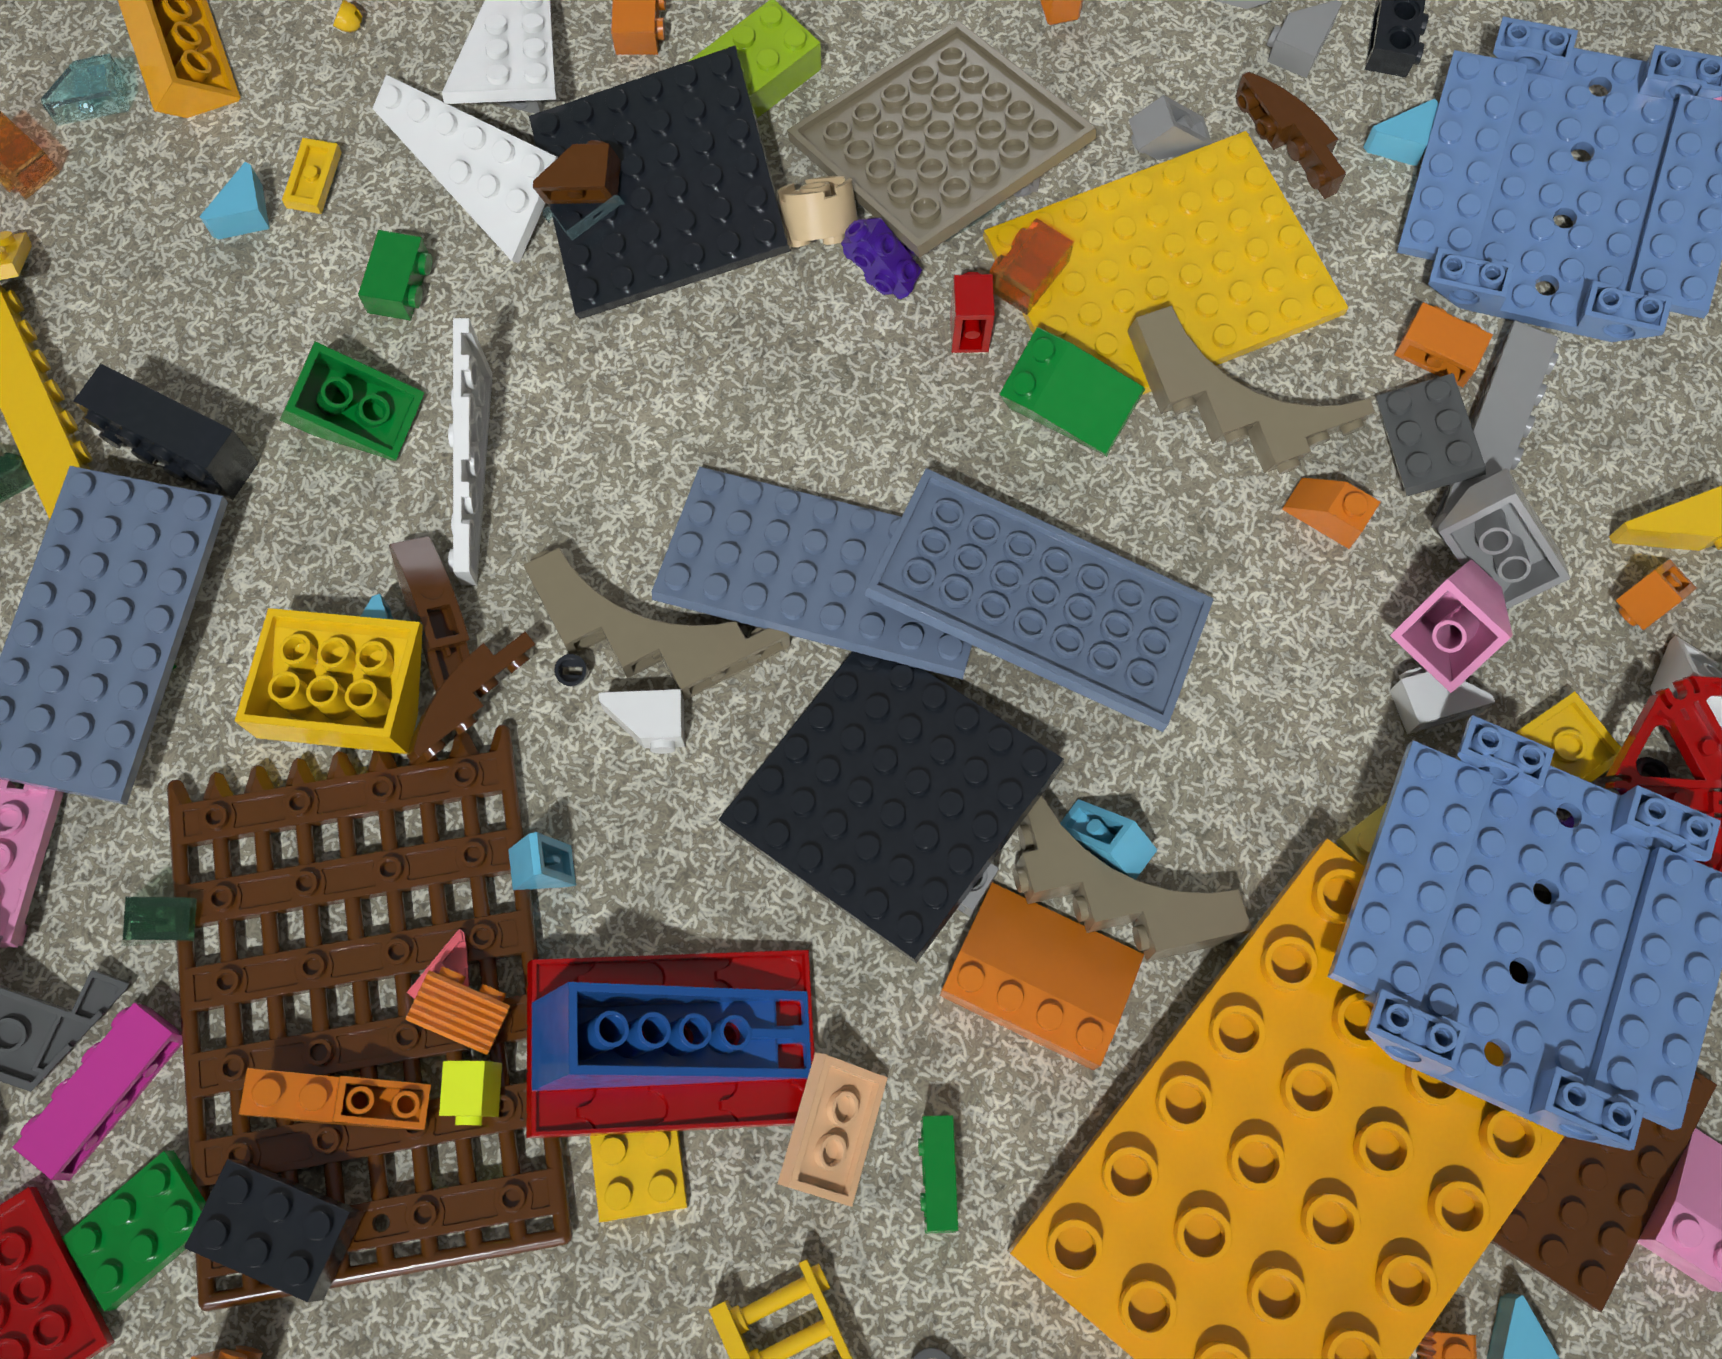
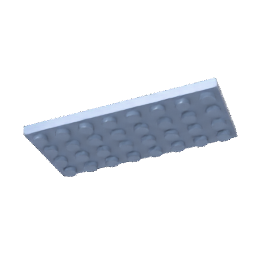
[0,466,228,805]
[651,467,972,679]
[864,468,1214,732]

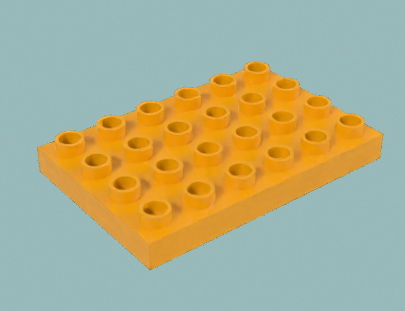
[1007,838,1565,1359]

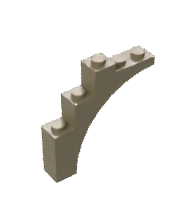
[1127,306,1375,474]
[1013,796,1252,962]

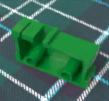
[918,1115,958,1234]

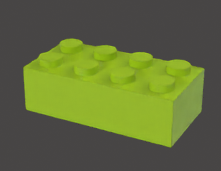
[687,0,821,119]

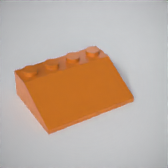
[939,882,1144,1071]

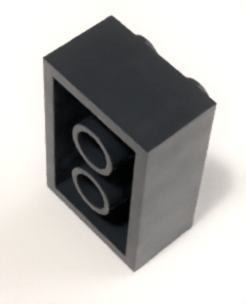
[184,1159,364,1303]

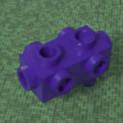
[841,218,922,299]

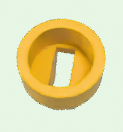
[333,0,362,33]

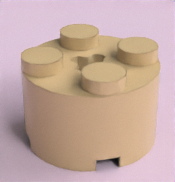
[777,176,858,247]

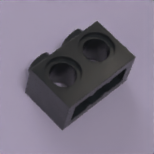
[1364,0,1429,78]

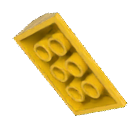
[234,608,423,754]

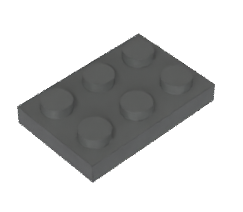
[1376,373,1486,497]

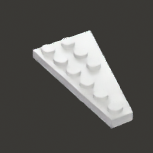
[442,0,556,104]
[372,75,558,263]
[448,318,492,585]

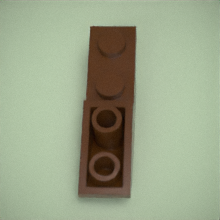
[1235,72,1346,199]
[389,536,470,693]
[407,632,535,762]

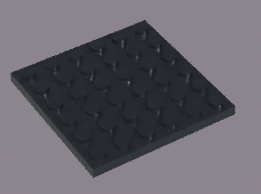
[529,45,791,319]
[718,651,1064,964]

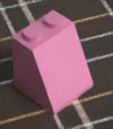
[1390,559,1513,693]

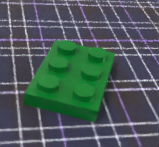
[62,1150,206,1311]

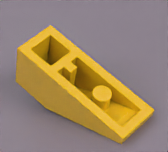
[1609,486,1722,551]

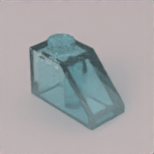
[41,54,129,126]

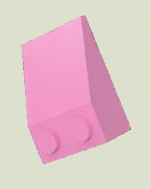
[1638,1128,1722,1292]

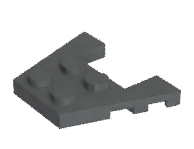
[0,935,130,1092]

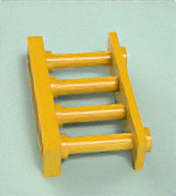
[709,1258,853,1359]

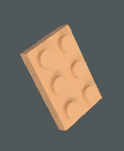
[777,1052,888,1207]

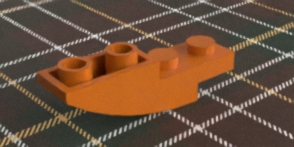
[239,1068,431,1130]

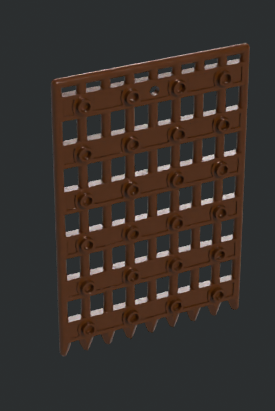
[167,725,573,1311]

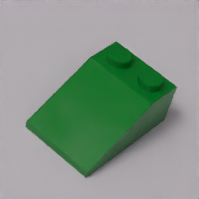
[999,327,1145,457]
[279,341,425,461]

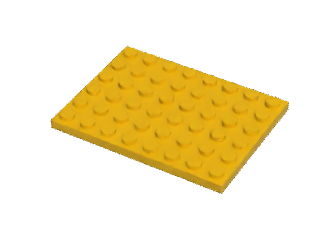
[983,131,1349,395]

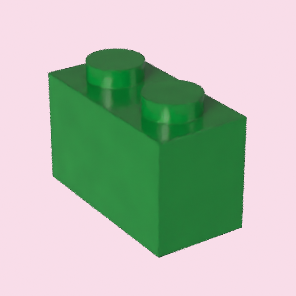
[358,230,432,321]

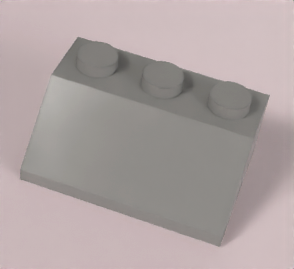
[1438,468,1571,609]

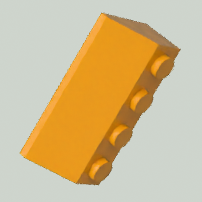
[118,0,241,118]

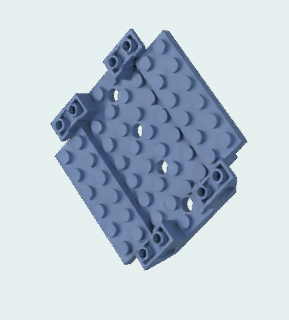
[1397,17,1722,342]
[1327,715,1722,1151]

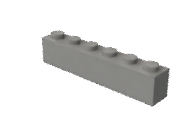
[1431,320,1559,530]

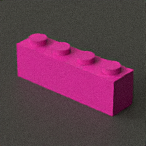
[12,1002,182,1181]

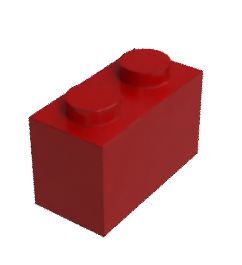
[950,272,995,353]

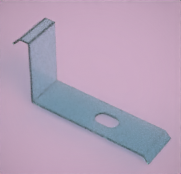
[542,195,625,240]

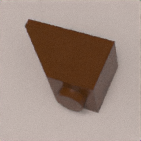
[533,140,621,204]

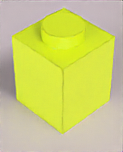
[439,1061,502,1126]

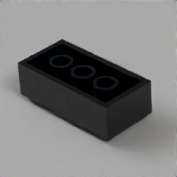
[73,363,258,500]

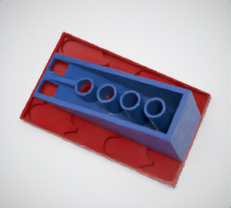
[526,950,814,1138]

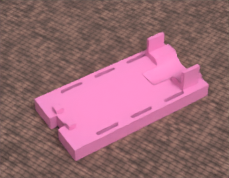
[0,779,64,948]

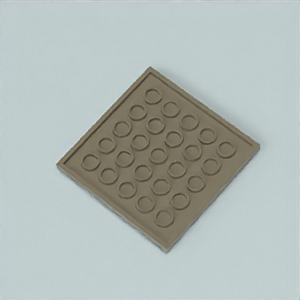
[787,20,1096,258]

